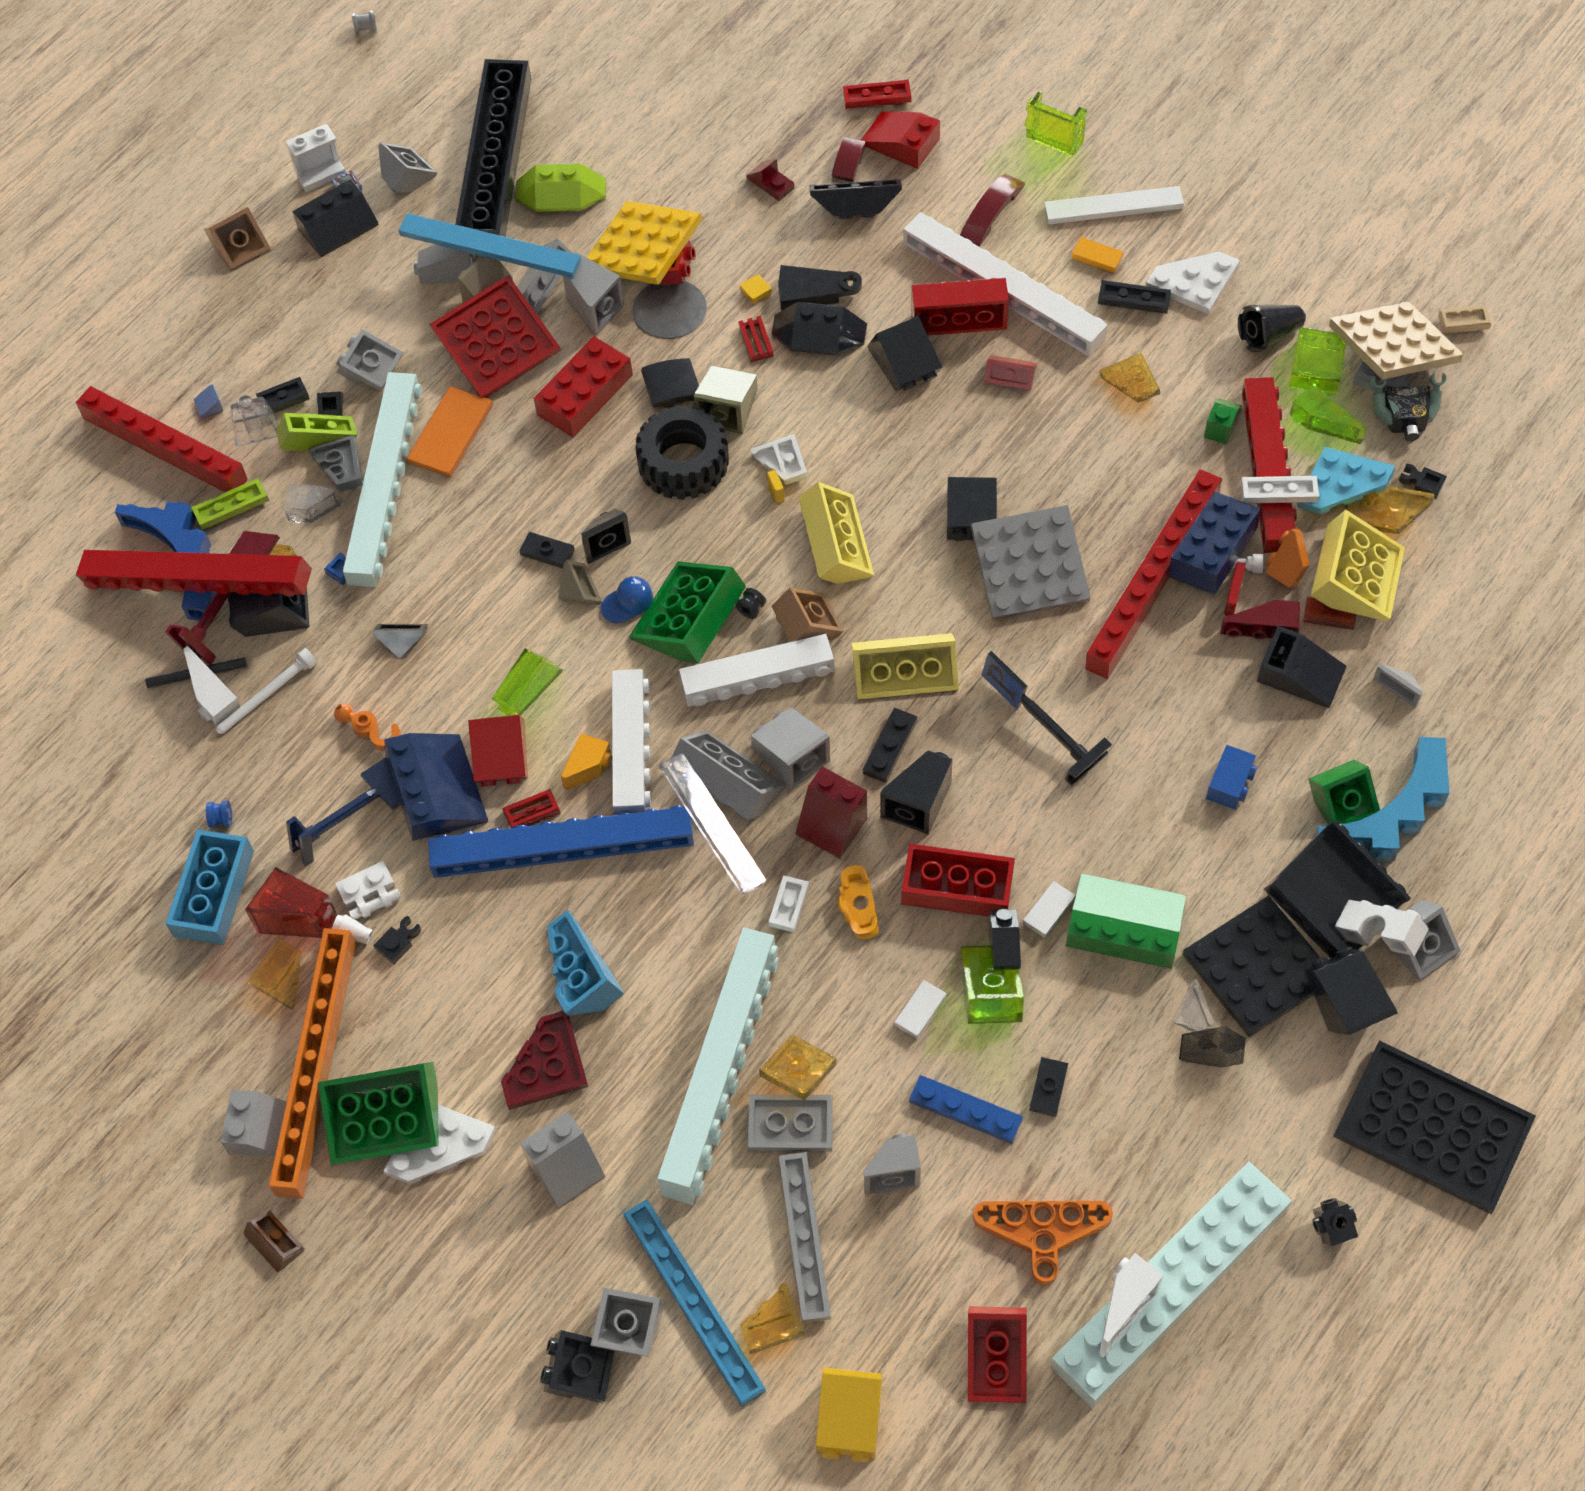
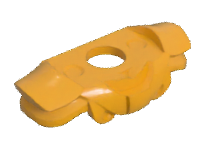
[837,865,879,939]

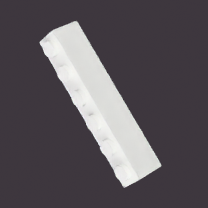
[679,634,835,707]
[612,669,651,815]

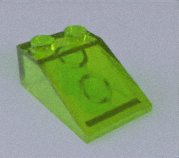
[960,945,1024,1024]

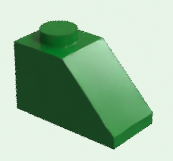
[1204,398,1242,445]

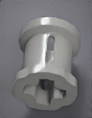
[352,10,377,33]

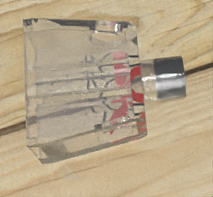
[230,395,278,447]

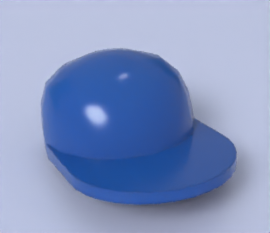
[601,576,653,623]

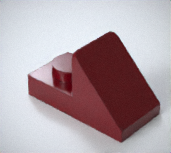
[746,159,794,201]

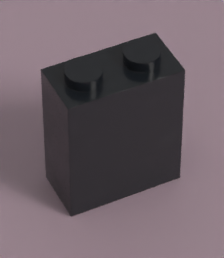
[947,477,997,541]

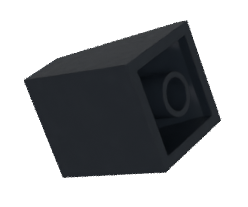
[867,316,942,391]
[228,588,310,637]
[880,750,953,835]
[1304,947,1398,1035]

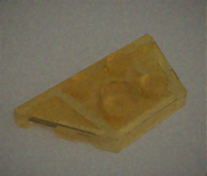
[1344,486,1434,534]

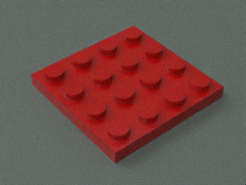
[430,275,561,398]

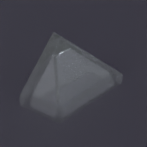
[1173,979,1216,1039]

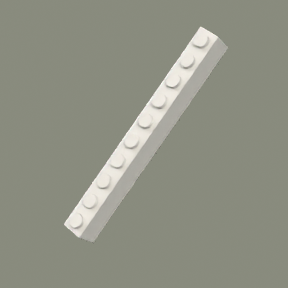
[903,212,1108,357]

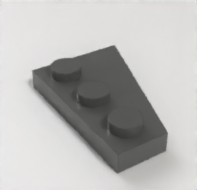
[308,435,363,492]

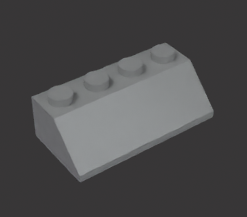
[668,730,786,820]

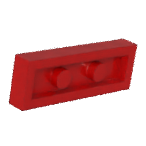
[843,79,912,109]

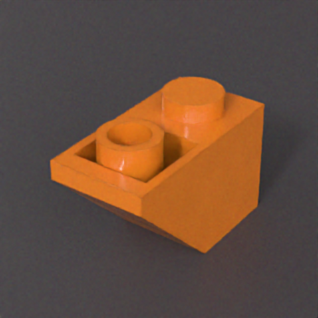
[1265,528,1310,588]

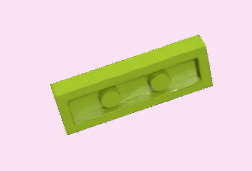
[191,478,269,530]

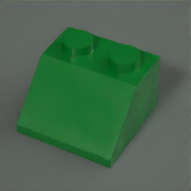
[1308,760,1380,825]

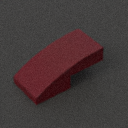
[831,137,866,182]

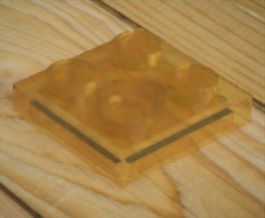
[759,1034,837,1101]

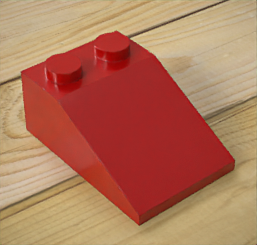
[861,111,940,169]
[968,1306,1027,1403]

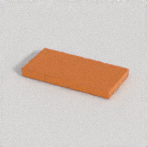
[407,386,493,478]

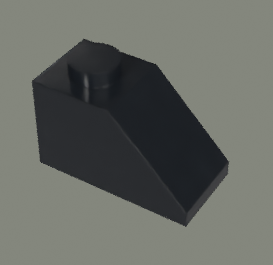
[988,909,1021,970]

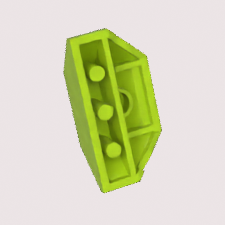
[515,164,606,212]

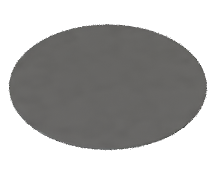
[633,281,707,338]

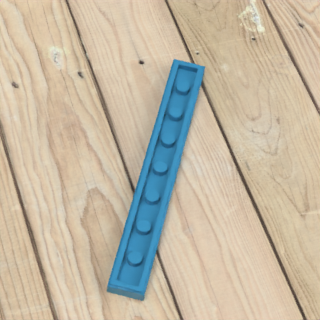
[398,213,581,278]
[623,1199,766,1407]

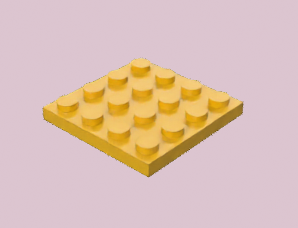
[586,201,703,285]

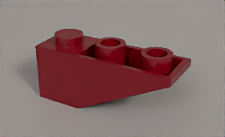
[1220,600,1300,639]

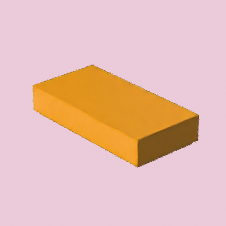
[1072,237,1124,273]

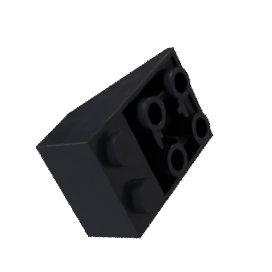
[1257,626,1347,708]

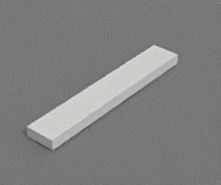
[1044,186,1184,225]

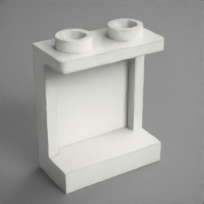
[286,124,346,193]

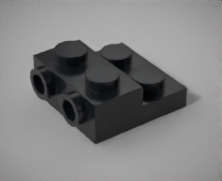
[540,1330,615,1403]

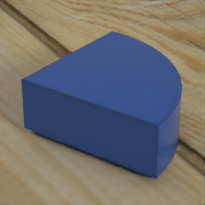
[324,552,346,586]

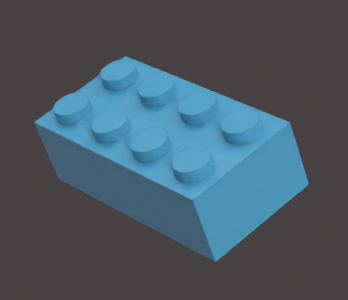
[166,829,254,945]

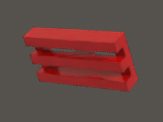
[738,316,774,362]
[1224,561,1246,616]
[502,789,561,828]

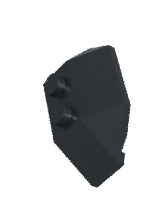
[809,179,902,219]
[771,302,867,356]

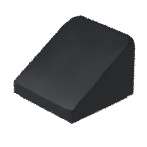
[317,391,343,416]

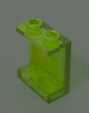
[1025,92,1087,156]
[1289,327,1346,394]

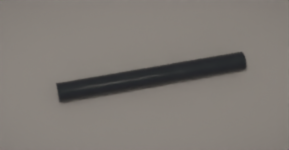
[145,657,247,688]

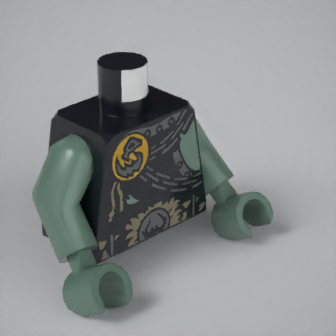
[1369,372,1446,441]

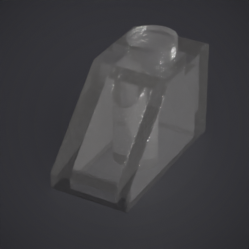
[283,483,342,523]

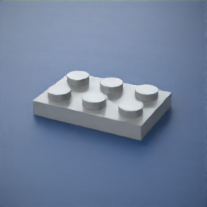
[748,1095,833,1152]

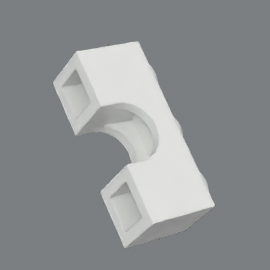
[1335,900,1429,956]

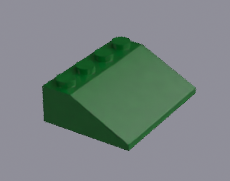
[629,561,746,663]
[1066,873,1186,969]
[318,1061,439,1165]

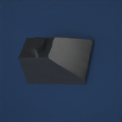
[581,508,631,564]

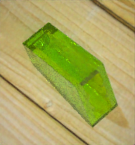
[492,648,563,716]

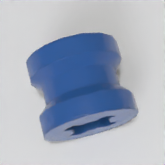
[206,800,232,828]

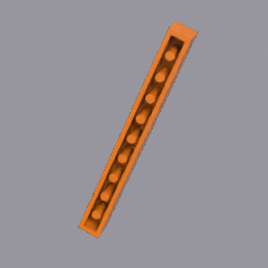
[269,928,356,1199]

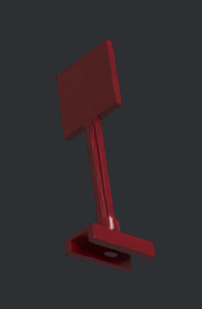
[165,531,280,665]

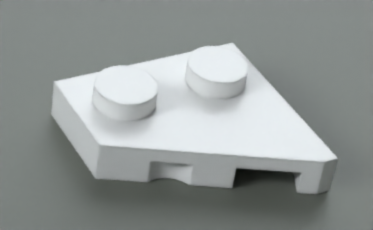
[751,434,809,485]

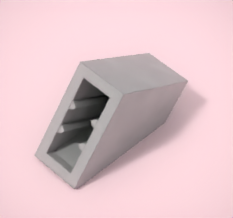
[414,245,475,284]

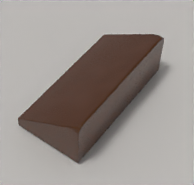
[244,1210,305,1272]

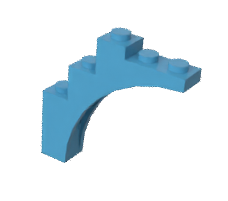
[1314,737,1450,862]

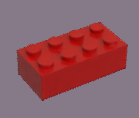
[911,278,1009,336]
[533,336,633,438]
[901,843,1015,917]

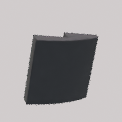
[641,358,699,407]

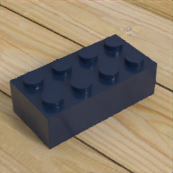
[1169,492,1260,595]

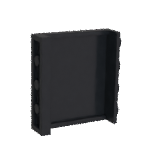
[1264,820,1411,959]

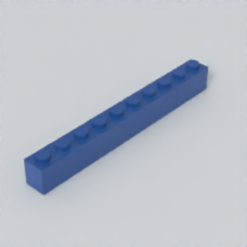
[428,805,694,878]

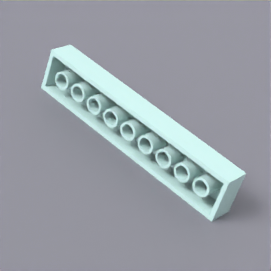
[657,927,779,1206]
[1050,1162,1292,1409]

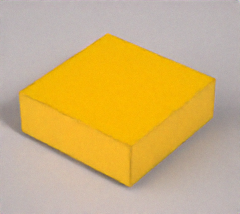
[740,274,772,304]
[766,470,785,504]

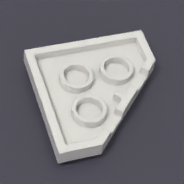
[1146,251,1240,315]
[384,1105,496,1185]

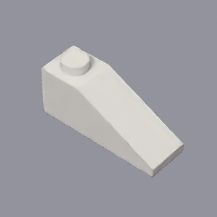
[184,646,240,726]

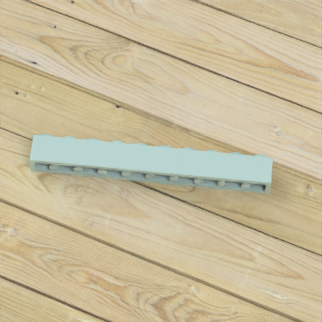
[343,372,422,587]

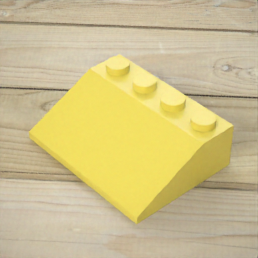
[1311,510,1405,621]

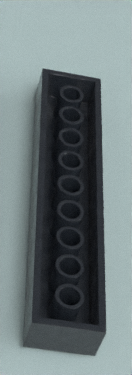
[455,59,532,237]

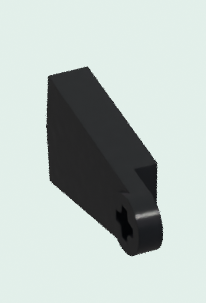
[778,265,862,311]

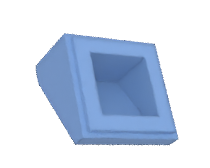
[193,384,224,419]

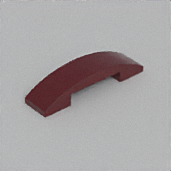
[960,174,1025,247]

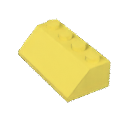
[799,482,874,584]
[852,633,959,699]

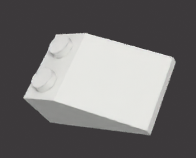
[1099,1253,1163,1358]

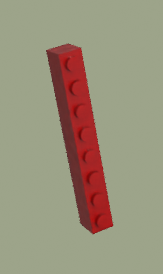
[1242,377,1299,553]
[76,386,248,492]

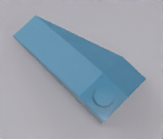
[547,910,624,1016]

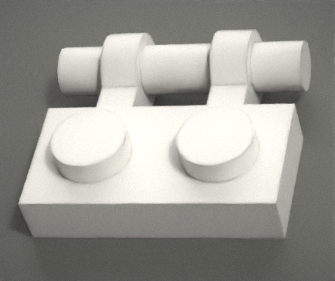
[335,861,401,920]

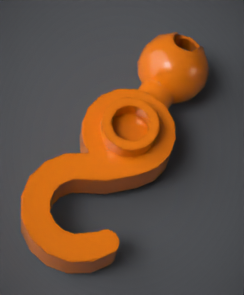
[334,703,401,751]

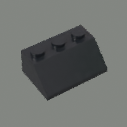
[292,179,379,257]

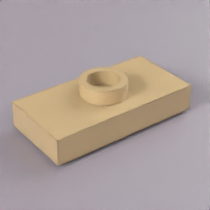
[1438,305,1492,334]

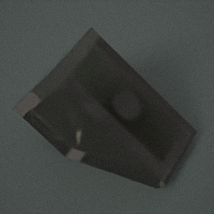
[1179,1026,1246,1068]

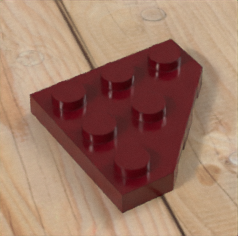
[501,1011,589,1110]

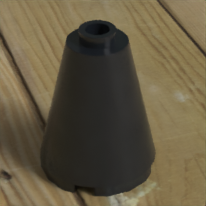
[1237,305,1306,352]

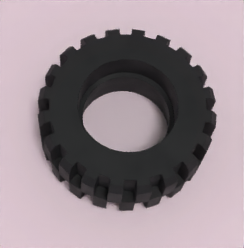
[635,405,729,500]

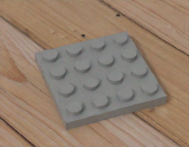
[971,505,1091,620]

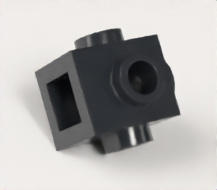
[1312,1198,1358,1246]

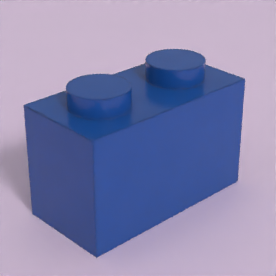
[1206,744,1258,810]

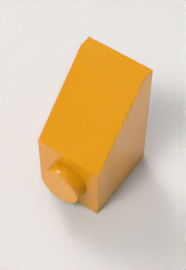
[561,733,613,790]

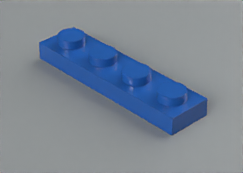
[909,1075,1023,1144]

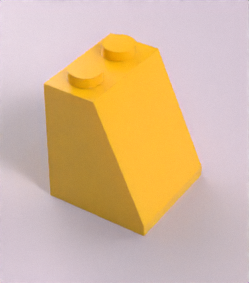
[816,1367,882,1462]

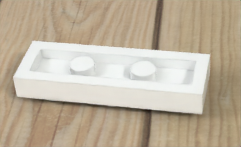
[1241,476,1319,503]

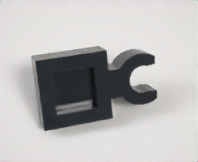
[1399,464,1447,500]
[373,916,422,965]

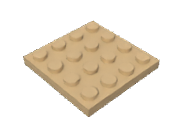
[1329,302,1463,380]

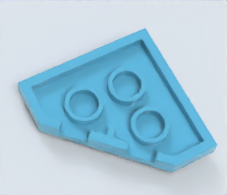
[1297,447,1395,514]

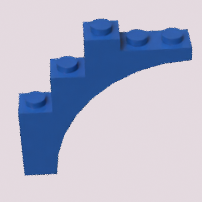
[115,502,217,621]

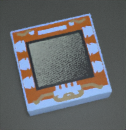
[332,170,363,191]

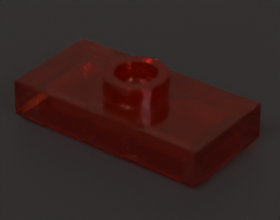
[1303,597,1356,630]

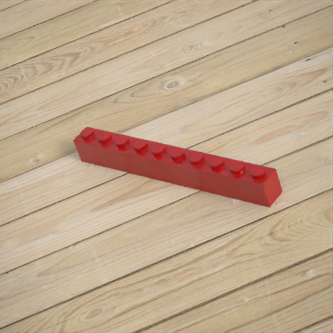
[1085,469,1222,679]
[76,550,312,596]

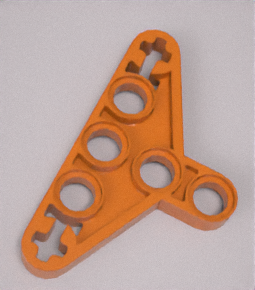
[973,1201,1113,1286]

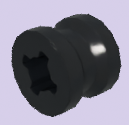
[735,588,767,619]

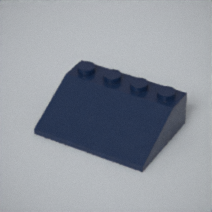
[384,733,488,841]

